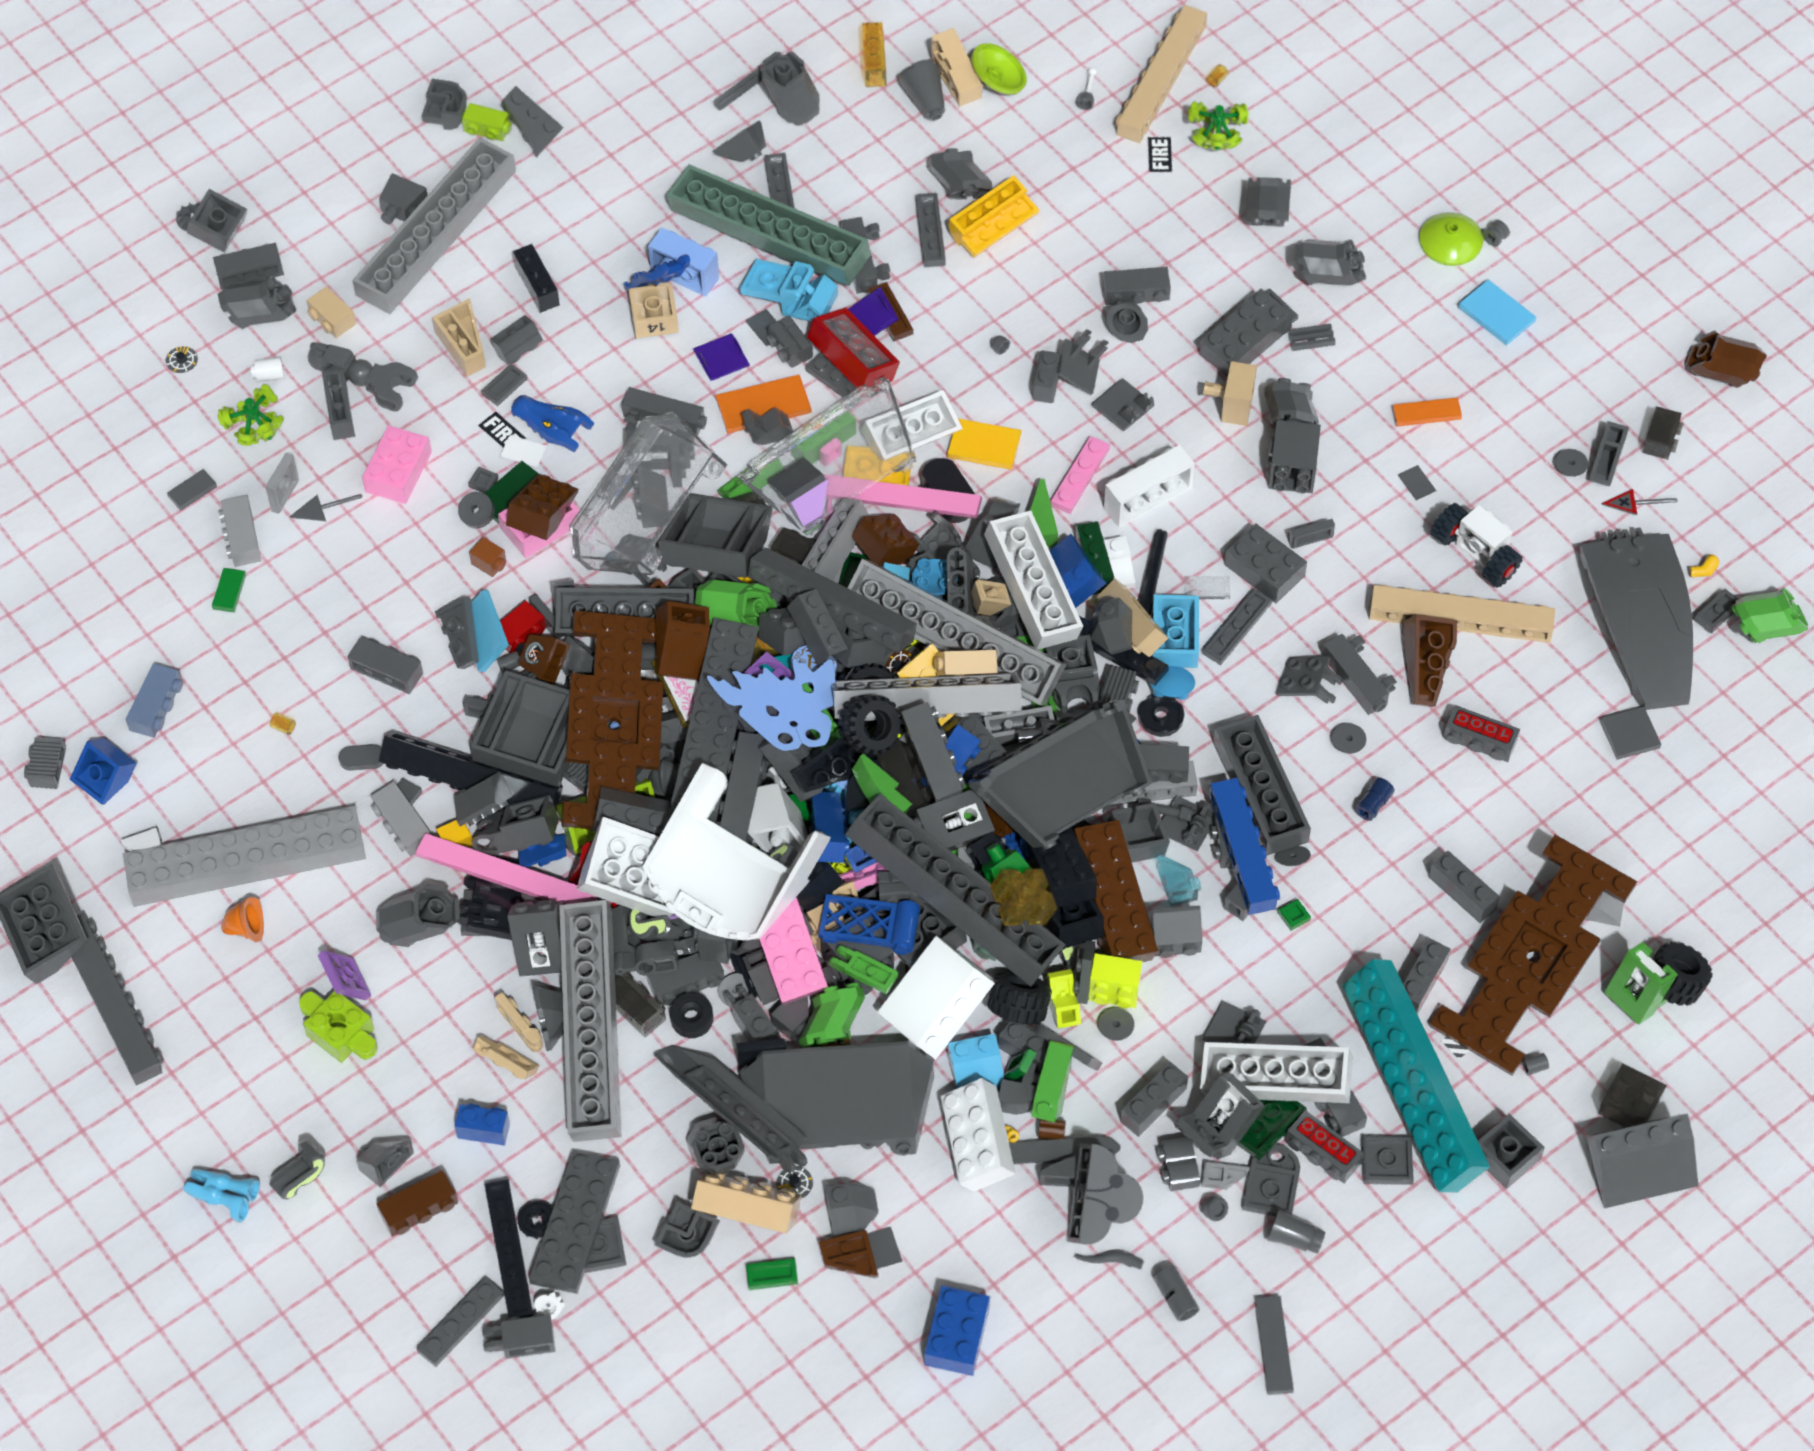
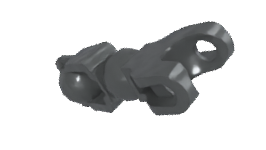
[307,342,418,412]

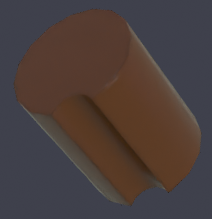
[1039,1119,1066,1140]

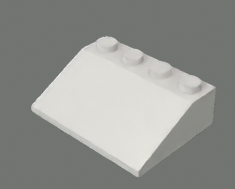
[577,817,674,917]
[877,936,995,1059]

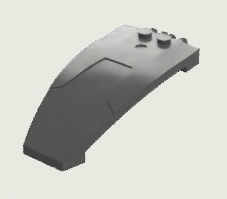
[1579,527,1693,710]

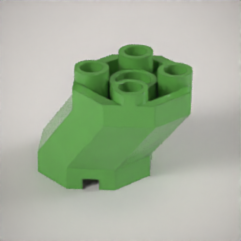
[695,580,777,632]
[1731,587,1808,643]
[799,983,865,1048]

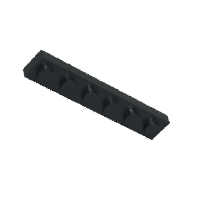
[1079,616,1169,686]
[484,1179,534,1319]

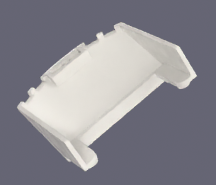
[643,763,831,940]

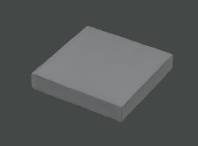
[265,453,299,514]

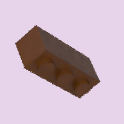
[376,1170,458,1237]

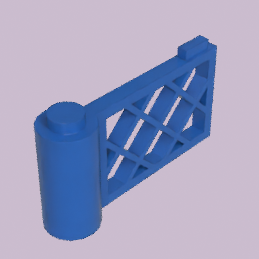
[819,894,920,955]

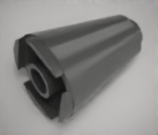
[899,59,945,121]

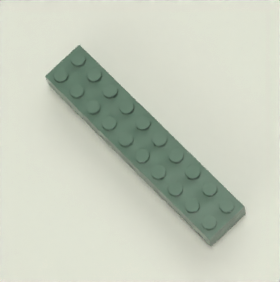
[666,164,871,286]

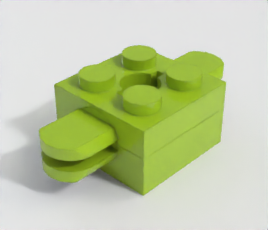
[299,991,378,1063]

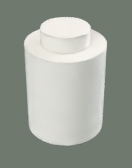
[251,357,284,382]

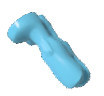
[183,1169,260,1222]

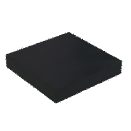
[736,1038,786,1070]

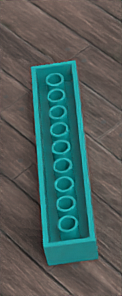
[1342,959,1490,1192]

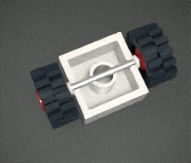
[1430,503,1523,588]

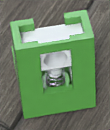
[1604,942,1678,1025]

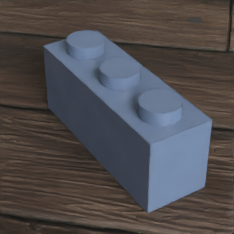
[125,663,183,738]

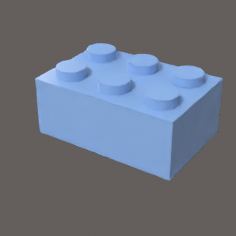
[648,228,719,297]

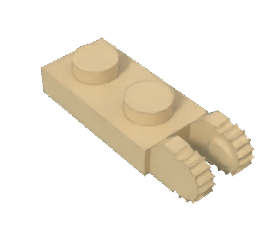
[494,992,543,1053]

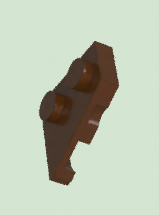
[818,1230,878,1278]

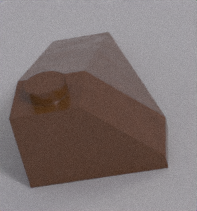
[1403,615,1457,707]

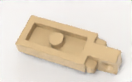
[473,1035,539,1080]

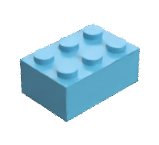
[1152,594,1199,668]

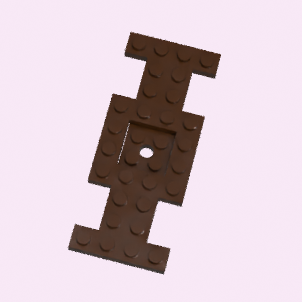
[562,611,663,829]
[1430,834,1638,1076]

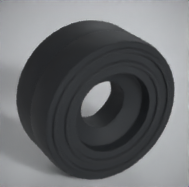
[670,992,714,1038]

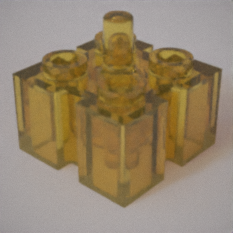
[990,869,1058,926]

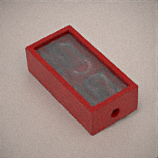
[807,307,900,392]

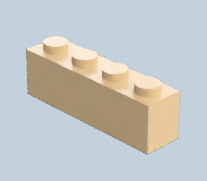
[1096,578,1168,657]

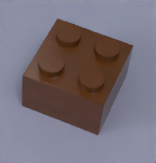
[852,514,920,566]

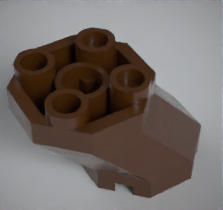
[1686,330,1767,388]

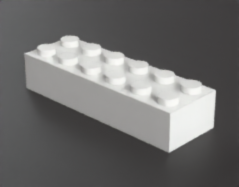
[984,511,1083,650]
[1200,1042,1353,1103]

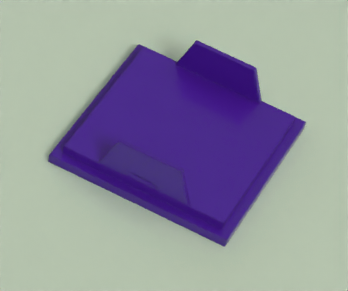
[848,287,899,336]
[693,333,750,381]

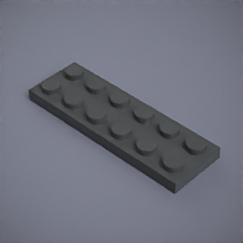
[529,1151,621,1294]

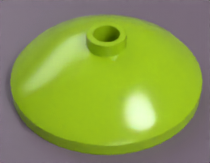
[971,43,1027,95]
[1419,212,1484,266]

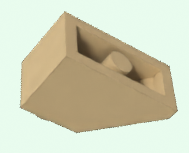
[971,579,1011,616]

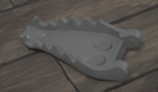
[912,510,980,586]

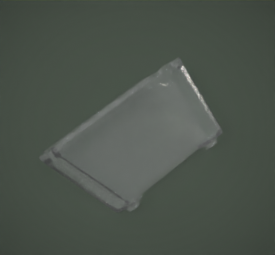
[737,377,917,535]
[569,412,728,575]

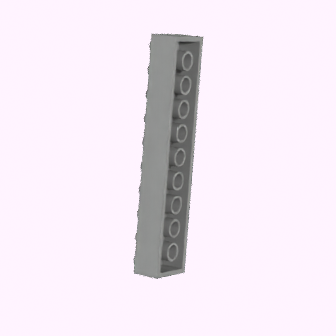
[352,137,516,314]
[848,559,1067,705]
[123,806,366,907]
[559,900,621,1142]

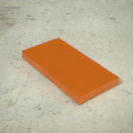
[715,374,812,434]

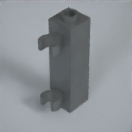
[841,217,890,294]
[622,387,707,437]
[1322,634,1397,715]

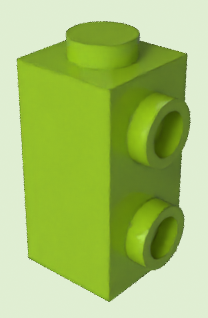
[462,103,512,141]

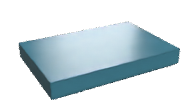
[1458,279,1536,346]
[471,590,509,672]

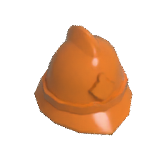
[221,897,264,943]

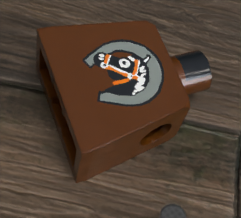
[516,634,571,685]

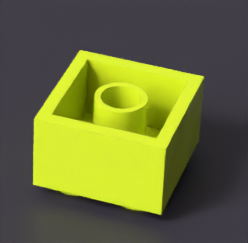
[1089,954,1142,1009]

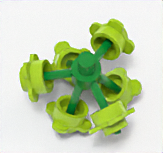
[1188,101,1249,150]
[218,384,284,446]

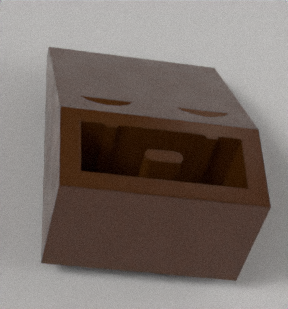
[506,474,579,541]
[655,601,710,681]

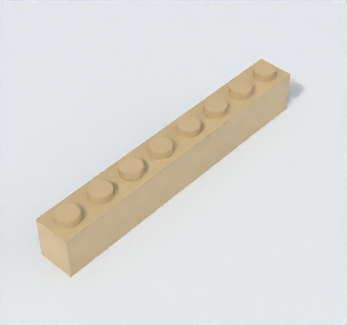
[1115,5,1208,144]
[1369,585,1555,643]

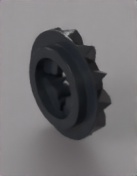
[517,1201,553,1240]

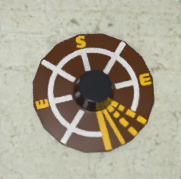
[886,650,914,678]

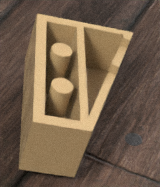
[931,28,984,107]
[432,298,486,377]

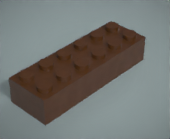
[1073,820,1158,962]

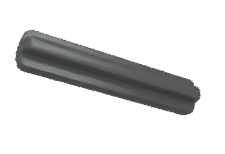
[713,68,762,110]

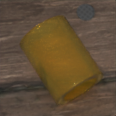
[1206,64,1229,88]
[270,712,296,735]

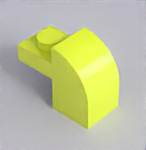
[1047,969,1081,1029]

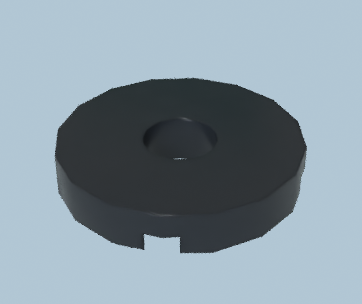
[1138,694,1185,737]

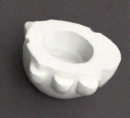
[534,1292,565,1319]

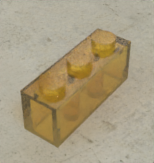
[862,22,886,87]

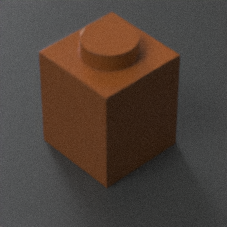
[469,537,506,577]

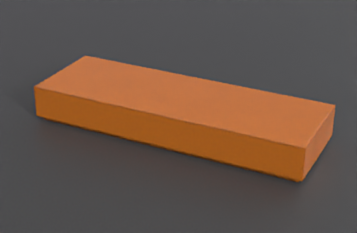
[1392,397,1462,427]

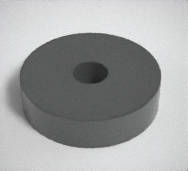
[458,492,495,529]

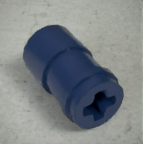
[1355,777,1395,821]

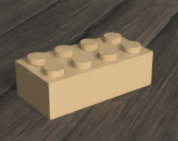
[691,1172,802,1233]

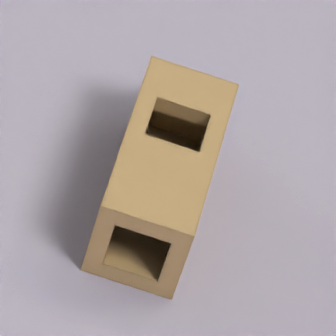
[934,650,997,676]

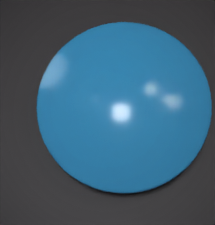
[912,558,957,596]
[1150,666,1195,700]

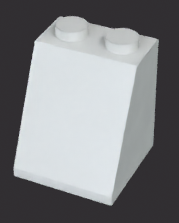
[748,783,808,855]

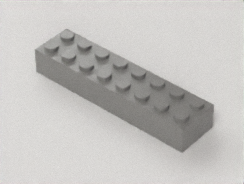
[831,673,1021,721]

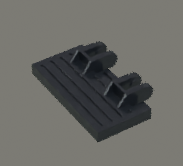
[457,854,522,940]

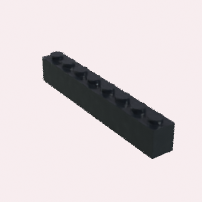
[379,731,563,812]

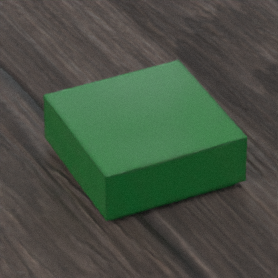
[1278,899,1311,931]

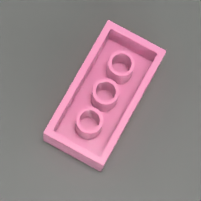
[760,897,828,1005]

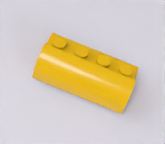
[949,175,1039,258]

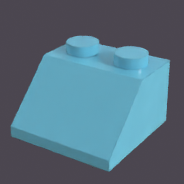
[948,1034,1004,1091]

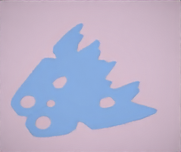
[707,659,835,751]

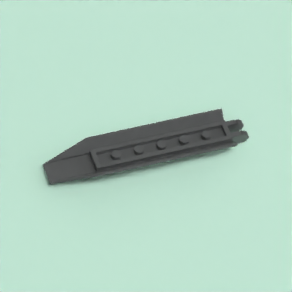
[654,1045,808,1173]

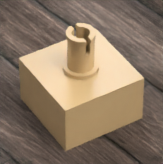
[1203,361,1257,426]

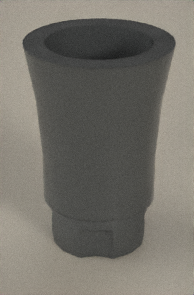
[1267,1208,1326,1254]

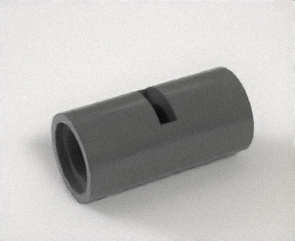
[1154,1266,1200,1322]

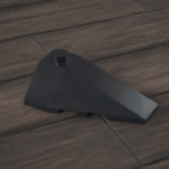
[792,725,884,793]

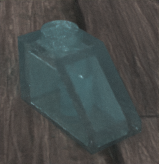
[1156,855,1201,907]

